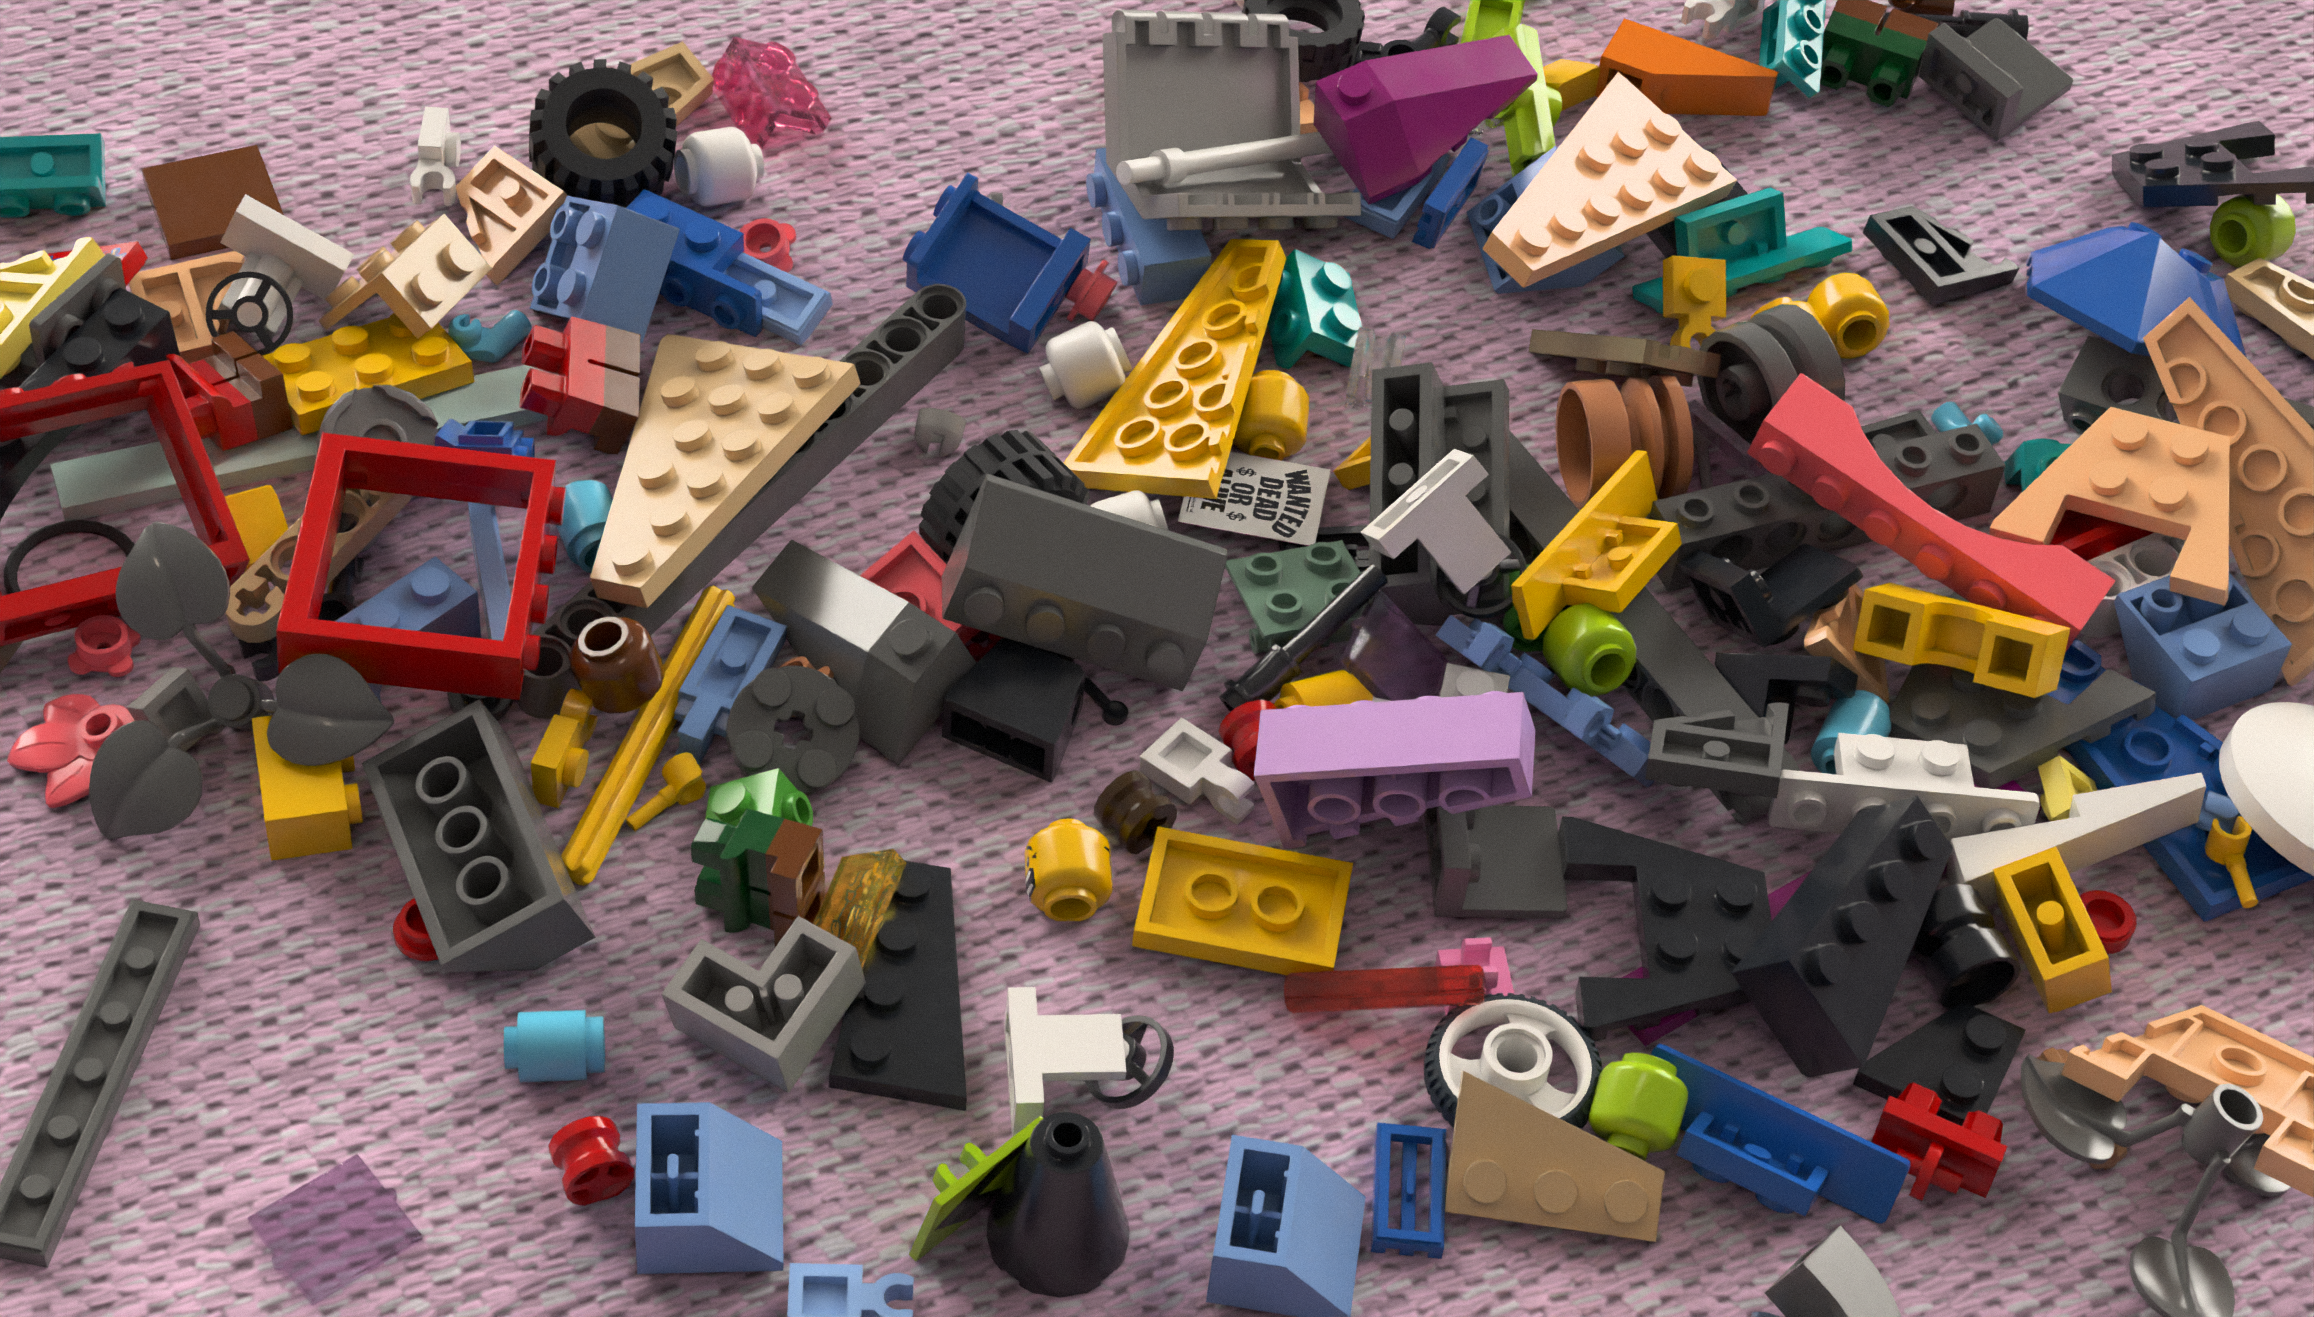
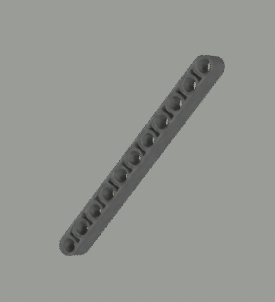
[517,284,966,719]

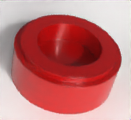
[2079,890,2137,954]

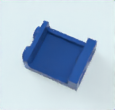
[902,173,1091,354]

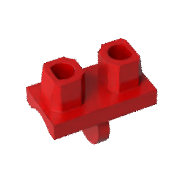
[1871,1082,2008,1201]

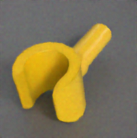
[625,752,706,832]
[2205,816,2258,908]

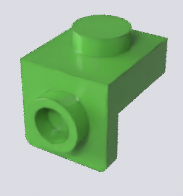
[705,768,813,826]

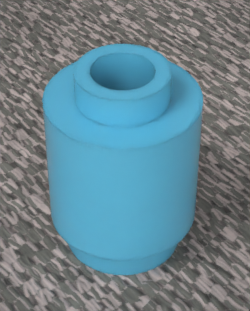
[556,480,613,573]
[1811,690,1891,774]
[504,1010,605,1083]

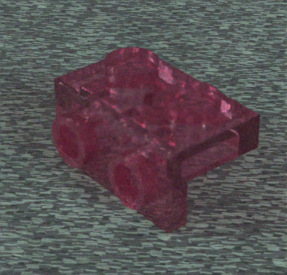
[711,37,832,149]

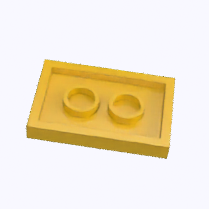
[262,313,475,436]
[1132,827,1353,984]

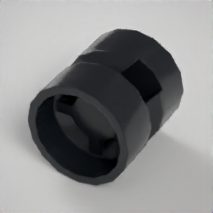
[1912,884,2021,1010]

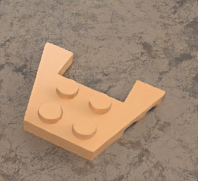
[1990,407,2230,606]
[2061,1005,2314,1197]

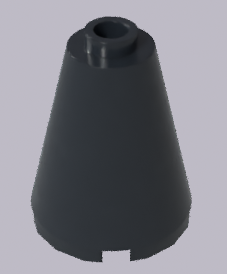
[986,1112,1130,1298]

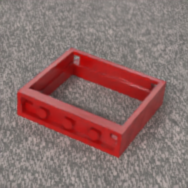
[0,360,250,647]
[276,432,566,700]

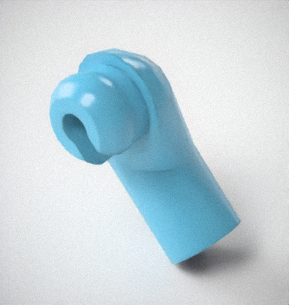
[448,310,532,363]
[1931,401,2003,445]

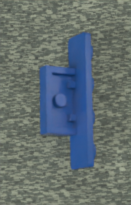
[555,189,763,337]
[1650,1044,1911,1224]

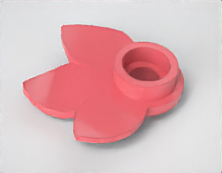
[7,694,135,808]

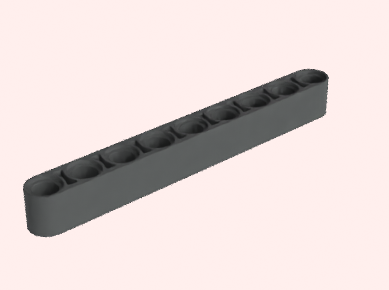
[1509,430,1800,824]

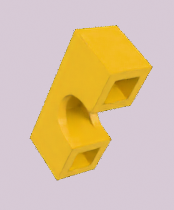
[1852,582,2070,698]

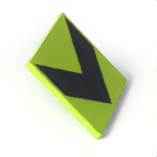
[909,1116,1043,1261]

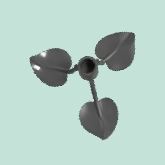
[89,522,394,839]
[2021,1054,2291,1317]

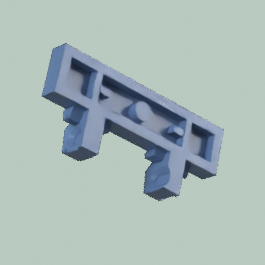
[1436,615,1654,788]

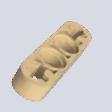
[225,488,412,643]

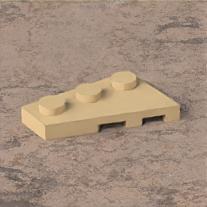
[570,41,714,159]
[2224,258,2314,360]
[1445,1071,1665,1242]

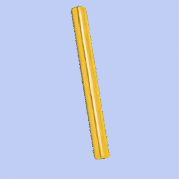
[561,585,735,886]

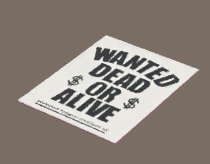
[1178,452,1331,546]

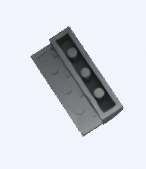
[1369,362,1509,626]

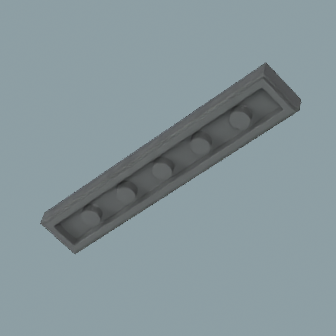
[0,899,200,1268]

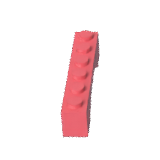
[1747,373,2116,653]

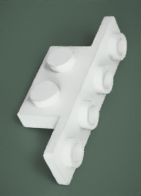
[1768,733,2040,843]

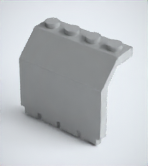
[1103,9,1361,231]

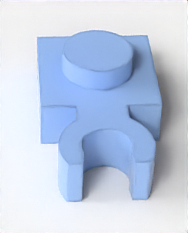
[787,1263,914,1317]

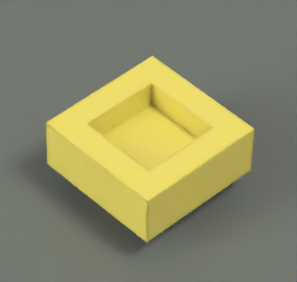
[2038,755,2097,822]

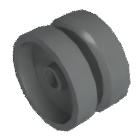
[1697,304,1845,453]

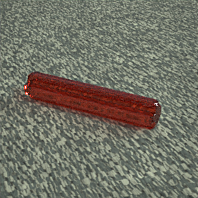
[1284,964,1486,1013]

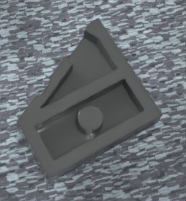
[1645,702,1789,799]

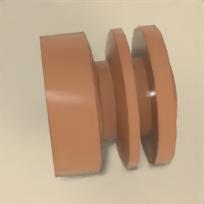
[1555,374,1694,509]

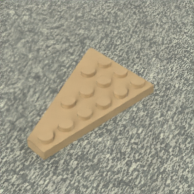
[590,334,861,608]

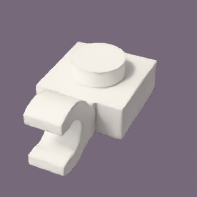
[1681,0,1765,39]
[410,107,461,206]
[1140,717,1255,825]

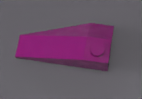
[1313,35,1538,204]

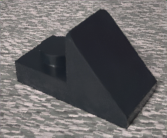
[1714,652,1858,744]

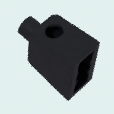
[942,638,1086,783]

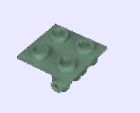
[1225,540,1384,654]

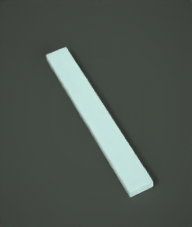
[50,365,548,521]

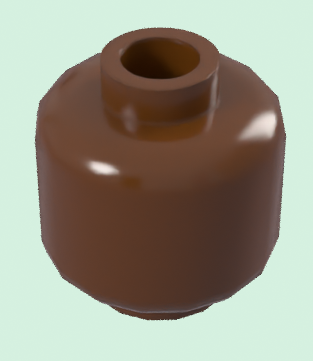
[569,617,665,714]

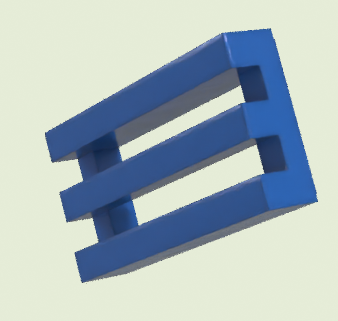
[1412,137,1489,249]
[1371,1122,1446,1259]

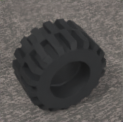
[529,59,678,208]
[919,430,1090,564]

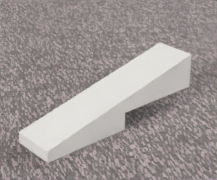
[1946,773,2206,907]

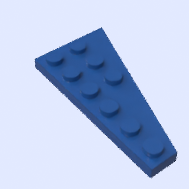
[2046,638,2314,922]

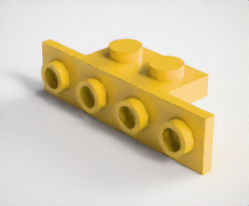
[1511,450,1682,640]

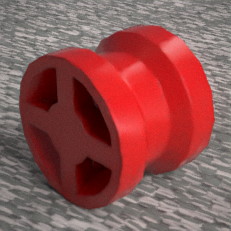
[1218,700,1278,781]
[548,1116,634,1206]

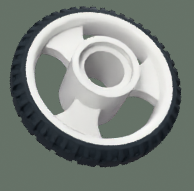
[1423,993,1603,1129]

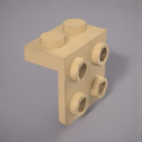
[318,213,492,339]

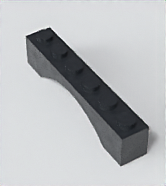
[0,288,180,521]

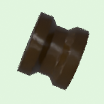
[1093,770,1178,854]

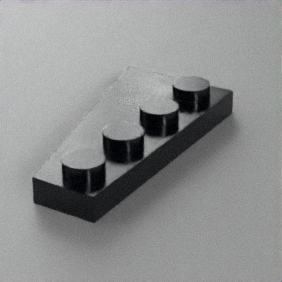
[829,857,967,1111]

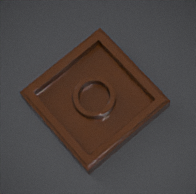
[141,145,284,260]

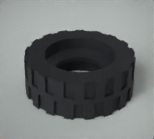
[1242,0,1365,82]

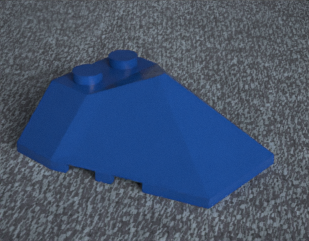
[2026,222,2247,358]

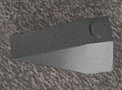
[752,539,977,766]

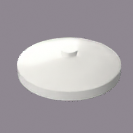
[2219,702,2314,876]

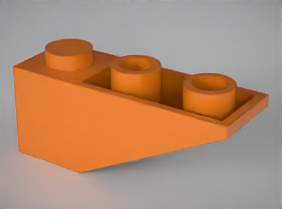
[1595,18,1779,116]

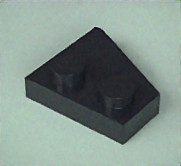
[1862,206,2019,304]
[1853,1002,2026,1126]

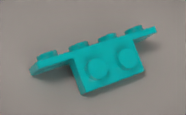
[1758,0,1826,98]
[1632,187,1853,314]

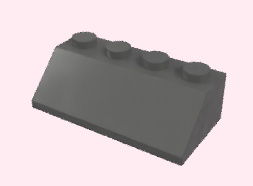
[942,474,1228,691]
[362,699,596,972]

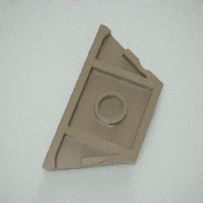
[1529,329,1721,387]

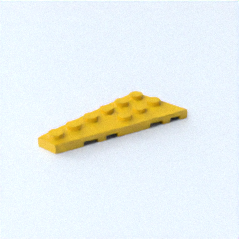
[1063,239,1286,499]

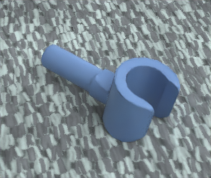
[2195,790,2240,834]

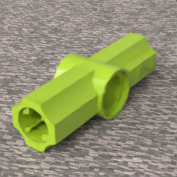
[1492,24,1562,178]

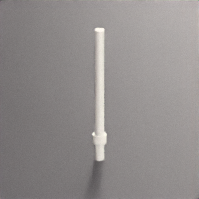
[1116,132,1333,185]

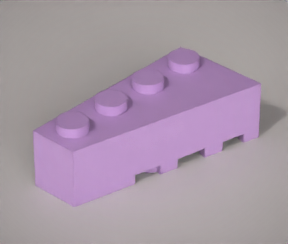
[1254,691,1536,849]

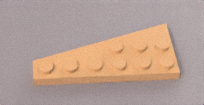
[1482,72,1737,288]
[2143,297,2314,687]

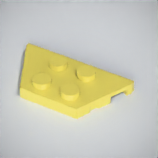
[0,237,105,379]

